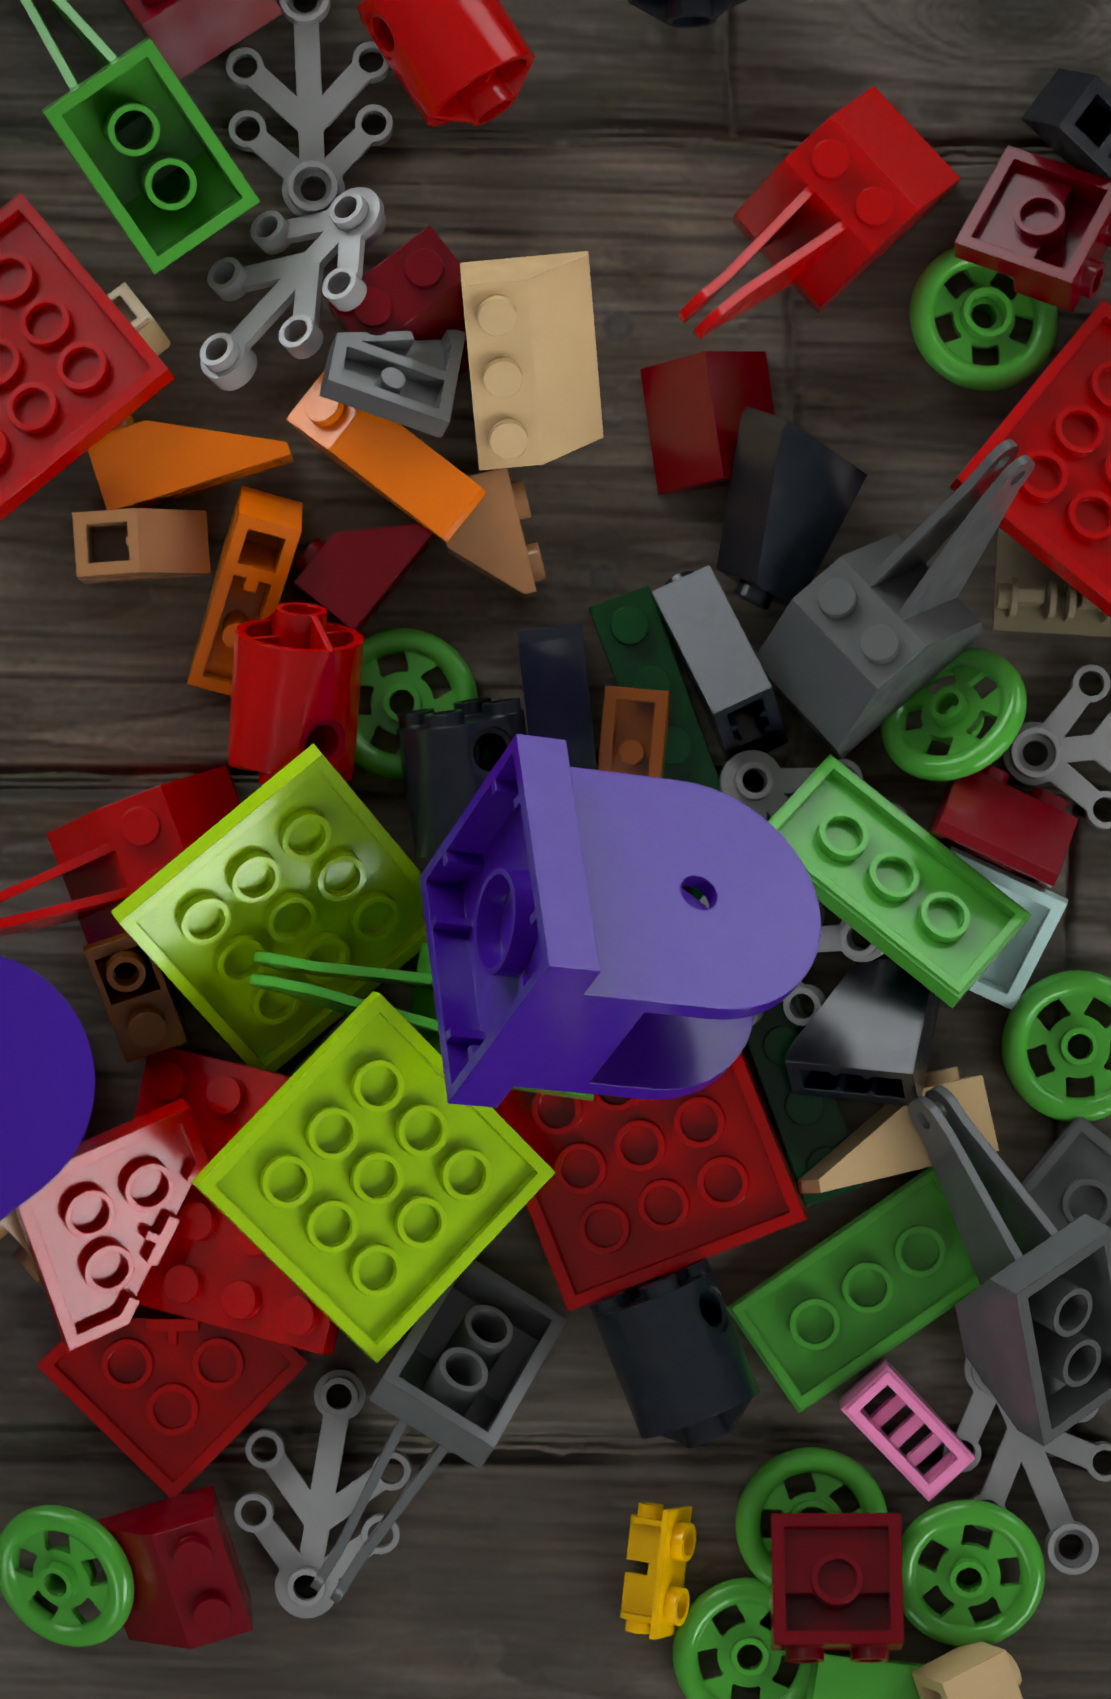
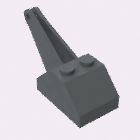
[756,439,1035,759]
[908,1085,1111,1446]
[310,1260,568,1604]

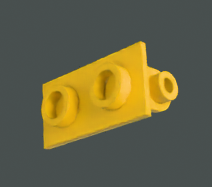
[620,1502,696,1640]

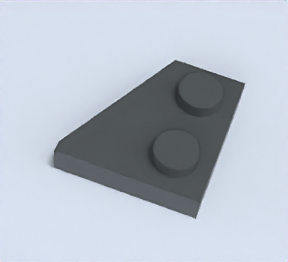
[319,330,466,438]

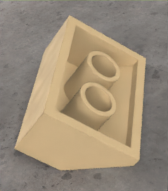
[460,251,604,471]

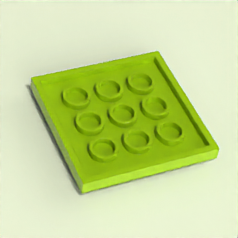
[111,743,428,1072]
[191,991,556,1363]

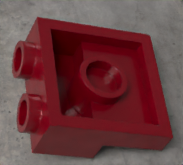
[954,145,1111,312]
[770,1513,904,1663]

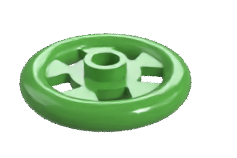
[909,248,1058,391]
[355,628,478,780]
[881,647,1027,781]
[1001,970,1111,1122]
[735,1447,888,1588]
[901,1499,1046,1647]
[0,1505,134,1647]
[672,1577,826,1699]

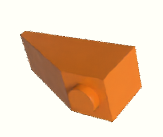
[286,370,487,543]
[88,416,295,510]
[187,485,303,696]

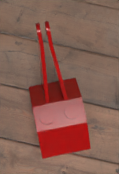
[677,86,961,340]
[0,766,242,945]

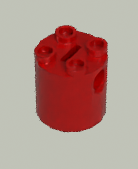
[357,0,535,127]
[228,602,364,785]

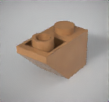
[446,468,546,600]
[72,508,212,584]

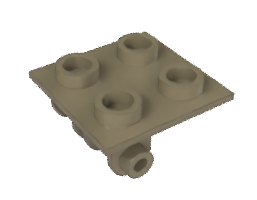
[992,527,1111,637]

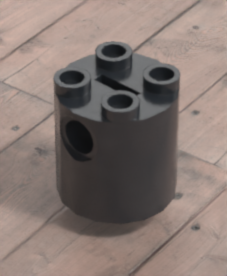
[396,697,527,858]
[589,1258,760,1448]

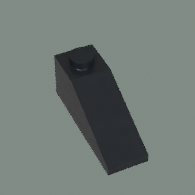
[1021,68,1111,180]

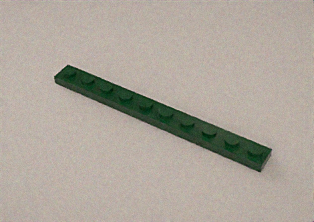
[589,586,867,1207]

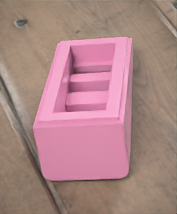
[839,1358,976,1502]

